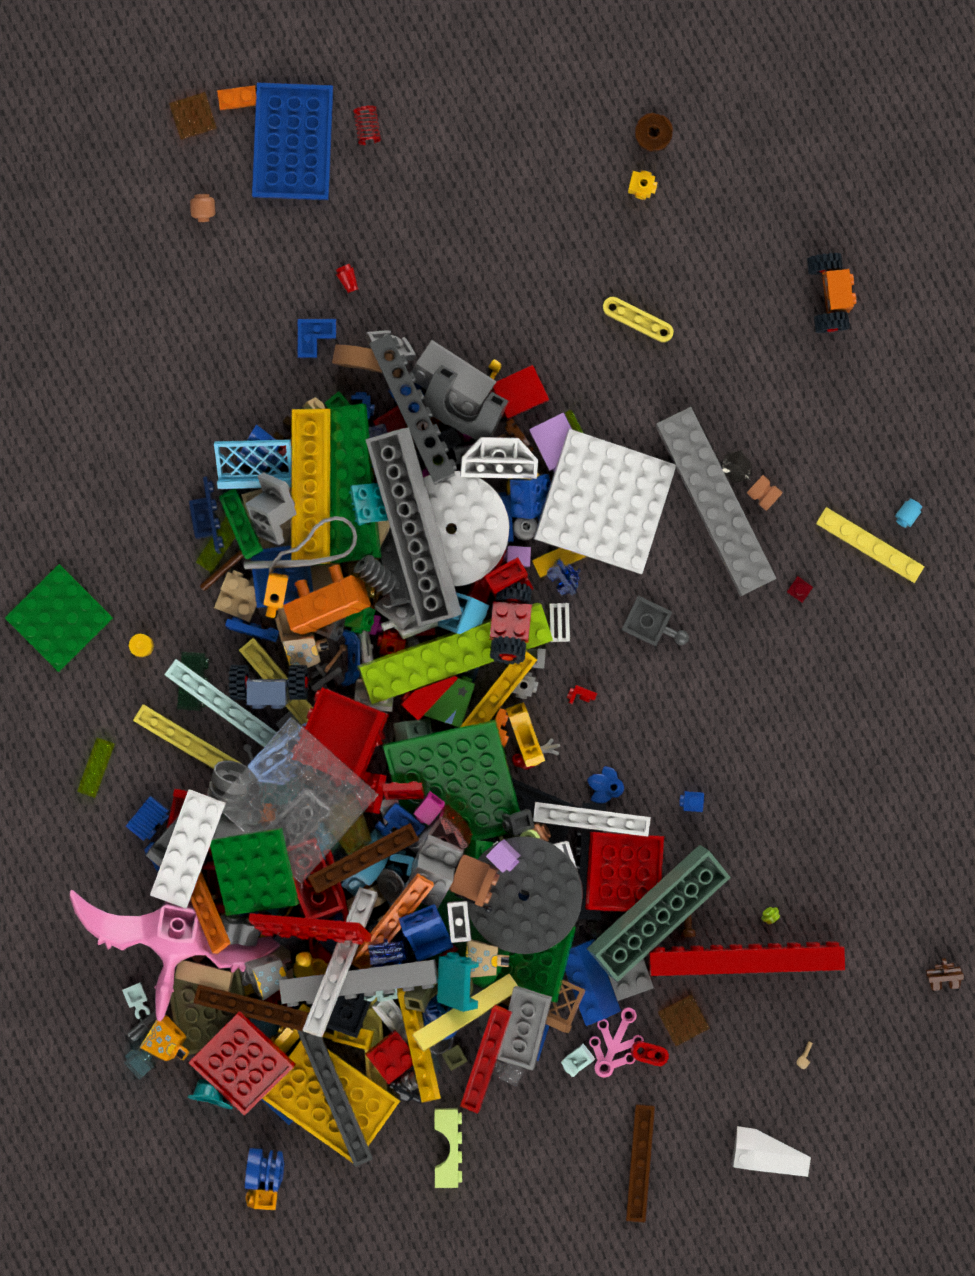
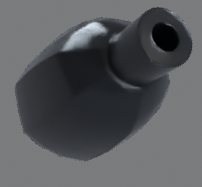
[387,1079,421,1103]

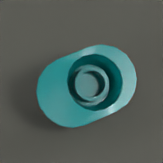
[188,1079,233,1109]

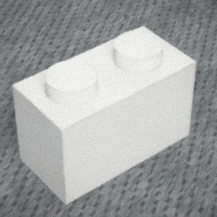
[447,900,471,943]

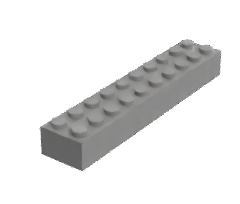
[656,407,776,597]
[366,427,462,626]

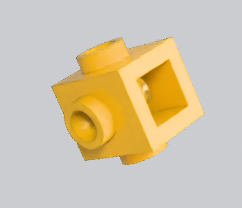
[628,170,657,200]

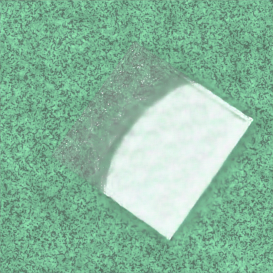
[219,717,379,883]

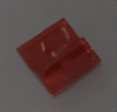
[439,804,473,849]

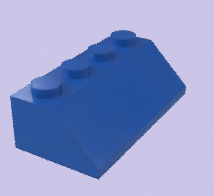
[565,939,621,1026]

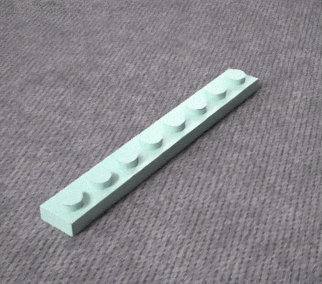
[164,659,281,748]

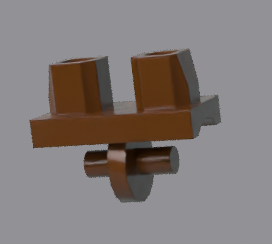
[926,958,964,991]

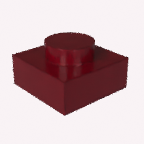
[787,576,813,603]

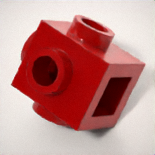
[377,628,406,656]

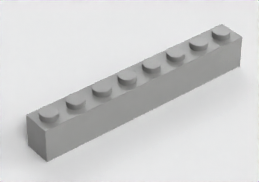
[279,960,438,1007]

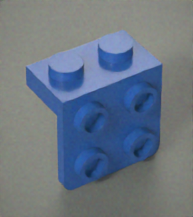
[510,474,551,519]

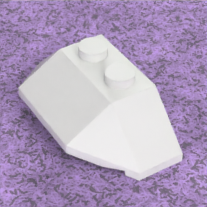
[460,437,538,479]

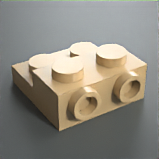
[214,570,257,622]

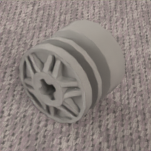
[206,761,253,811]

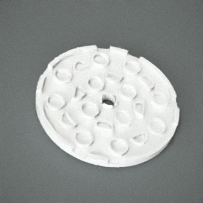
[423,471,510,586]

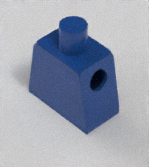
[236,425,283,471]

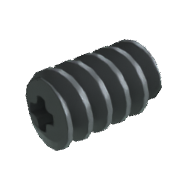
[353,555,397,595]

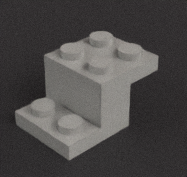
[245,472,297,546]
[402,834,464,909]

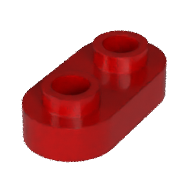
[631,1041,669,1066]

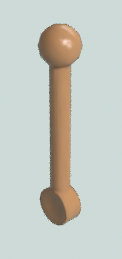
[324,644,347,673]

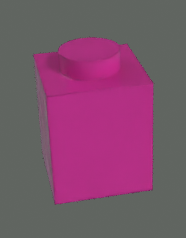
[414,791,445,825]

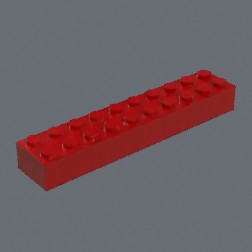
[648,941,845,976]

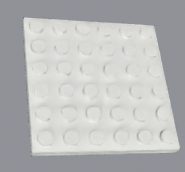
[534,429,676,574]

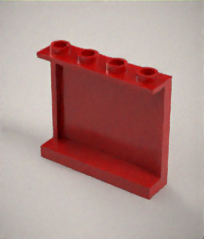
[292,687,389,786]

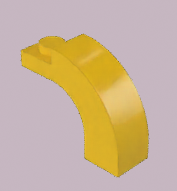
[506,702,545,767]

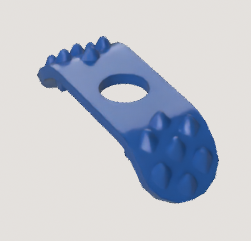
[341,629,360,686]

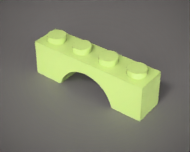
[435,1108,462,1188]

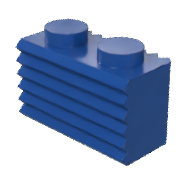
[126,796,169,841]

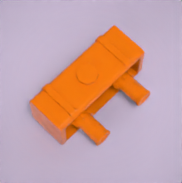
[283,565,371,635]

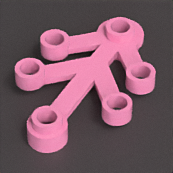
[589,1007,644,1078]

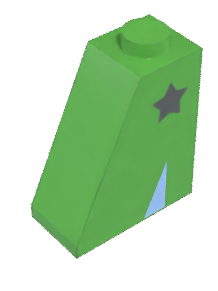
[424,676,475,728]

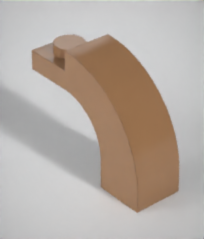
[332,345,401,377]

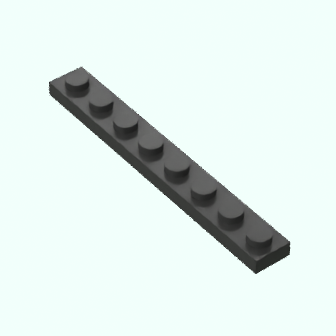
[297,1030,373,1167]

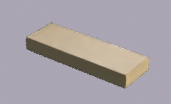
[175,960,234,992]

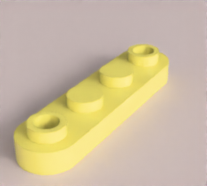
[603,297,674,342]

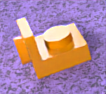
[246,1189,277,1210]

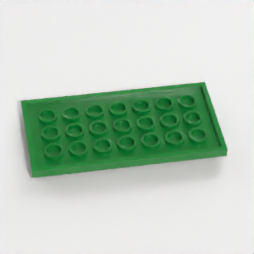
[313,404,381,566]

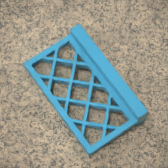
[214,440,292,489]

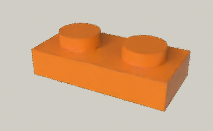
[217,85,256,110]

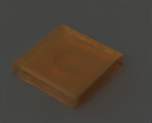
[169,92,217,140]
[658,994,710,1046]

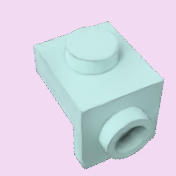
[561,1044,595,1077]

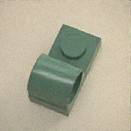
[393,718,433,742]

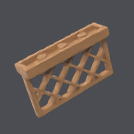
[501,980,586,1033]

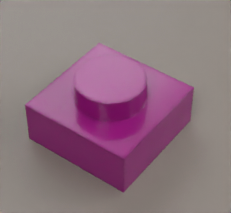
[369,615,384,637]

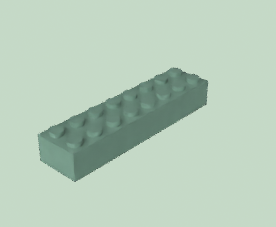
[587,845,731,982]

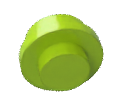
[761,907,780,925]

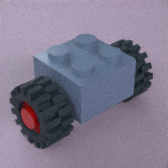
[229,665,309,709]

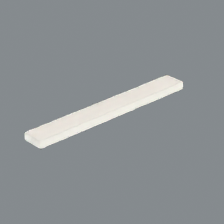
[303,887,378,1037]

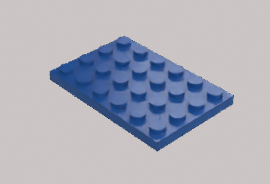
[252,83,333,200]

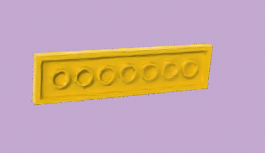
[291,409,330,564]

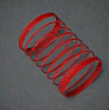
[353,106,381,145]

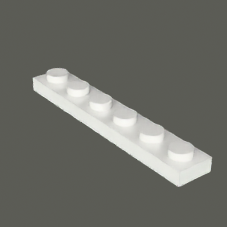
[533,802,651,837]

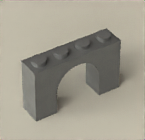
[419,365,509,441]

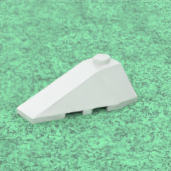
[731,1126,811,1177]

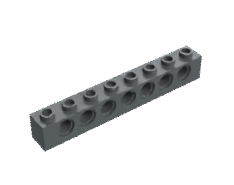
[369,334,457,485]

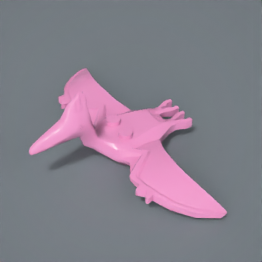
[70,890,281,1021]

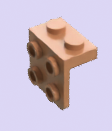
[449,855,500,907]

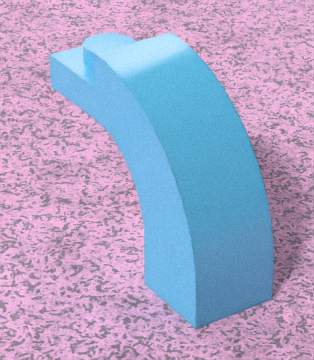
[341,829,389,896]

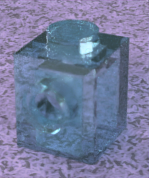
[124,1048,155,1080]

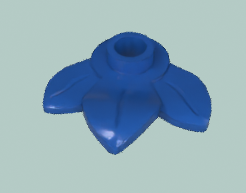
[587,766,624,804]

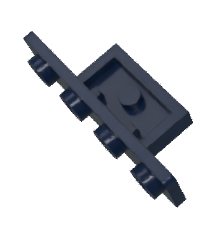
[189,476,224,554]

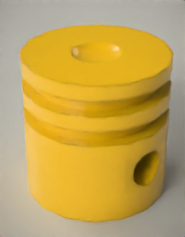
[129,634,154,657]

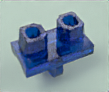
[547,558,581,596]
[368,938,406,967]

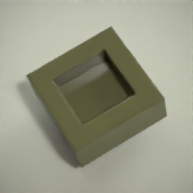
[441,1044,468,1071]

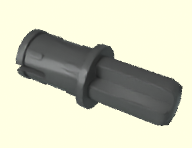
[128,1009,157,1041]

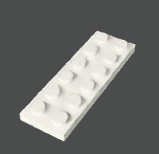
[150,789,226,909]

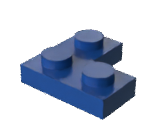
[298,319,336,358]

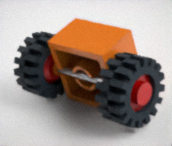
[807,253,856,333]

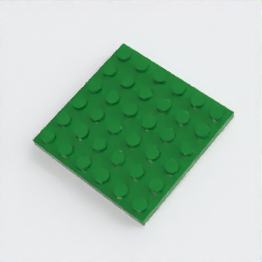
[383,720,520,854]

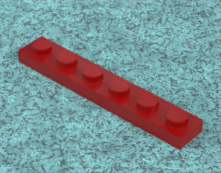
[460,1005,513,1114]

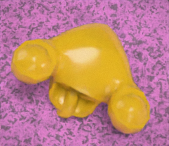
[293,952,328,978]

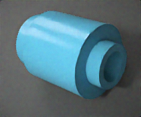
[895,498,922,528]

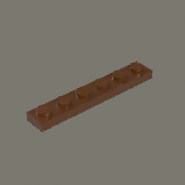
[307,823,419,894]
[193,984,309,1032]
[626,1104,655,1223]

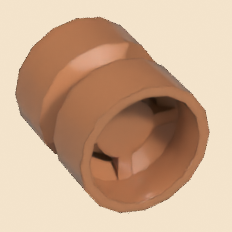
[747,475,783,511]

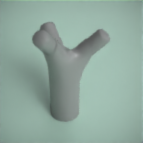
[540,738,560,756]

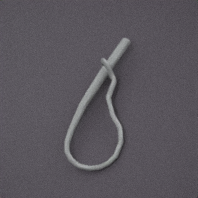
[244,516,357,573]

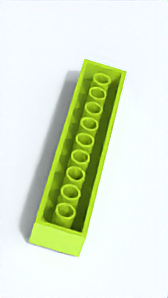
[357,603,553,704]

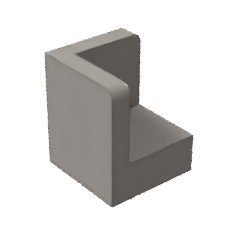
[526,649,546,669]

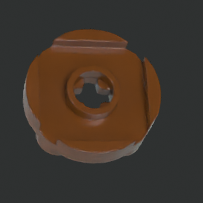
[635,113,673,152]
[505,418,534,451]

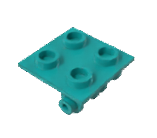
[349,483,389,526]

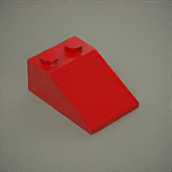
[400,675,458,720]

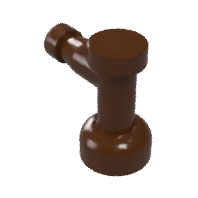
[680,915,696,937]

